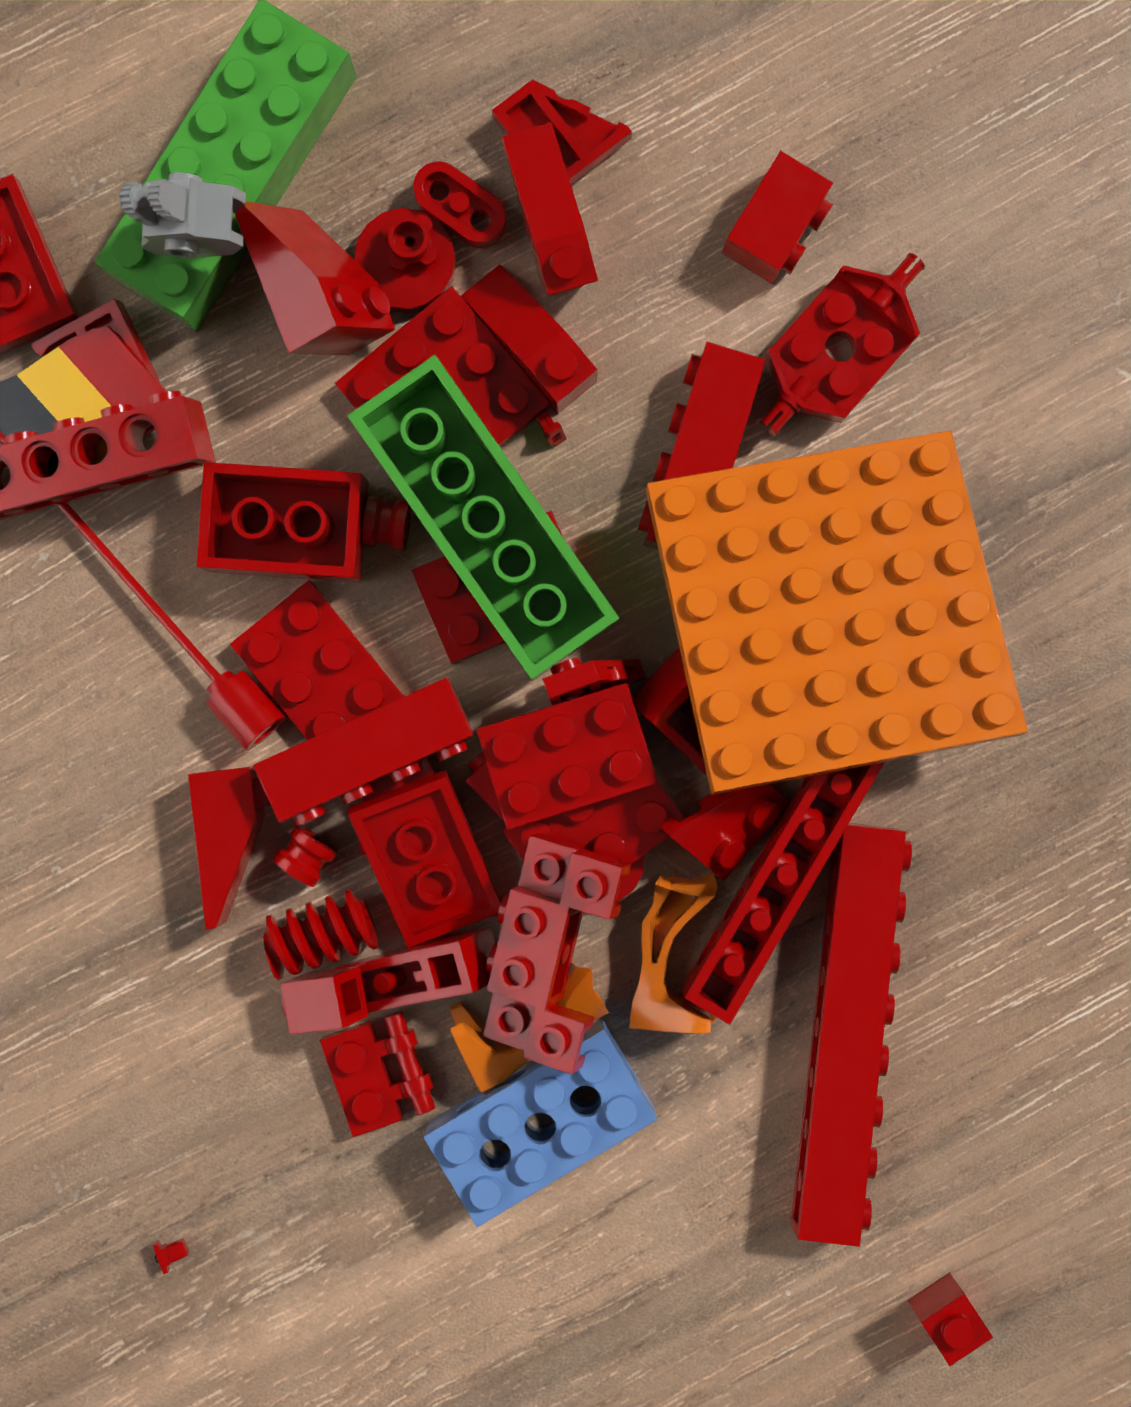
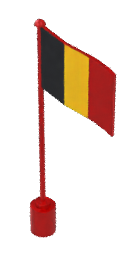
[0,326,286,751]

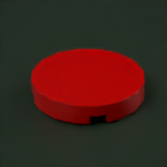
[354,208,456,313]

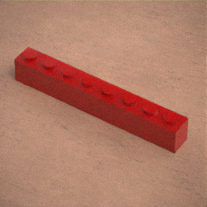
[791,823,912,1247]

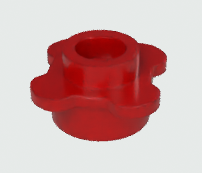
[382,214,438,271]

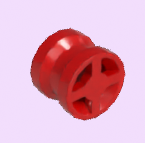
[362,495,411,552]
[272,825,339,887]

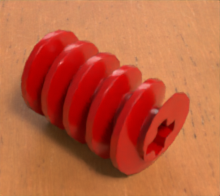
[263,889,378,981]

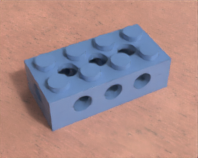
[423,1018,658,1227]

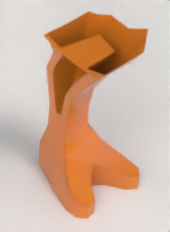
[629,873,718,1034]
[450,960,610,1094]

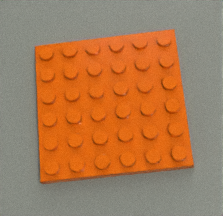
[645,430,1028,795]

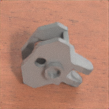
[119,172,246,258]

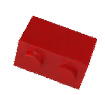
[722,150,833,284]

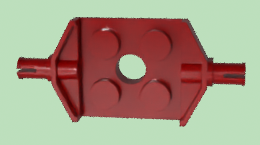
[759,253,925,436]

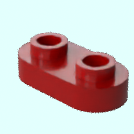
[413,161,506,248]

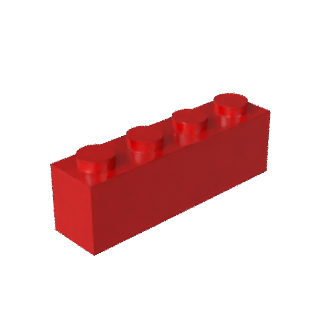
[638,342,766,550]
[253,677,475,826]

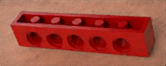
[0,391,216,520]
[680,762,885,1025]

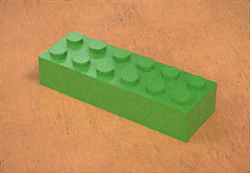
[95,0,357,332]
[347,355,620,681]

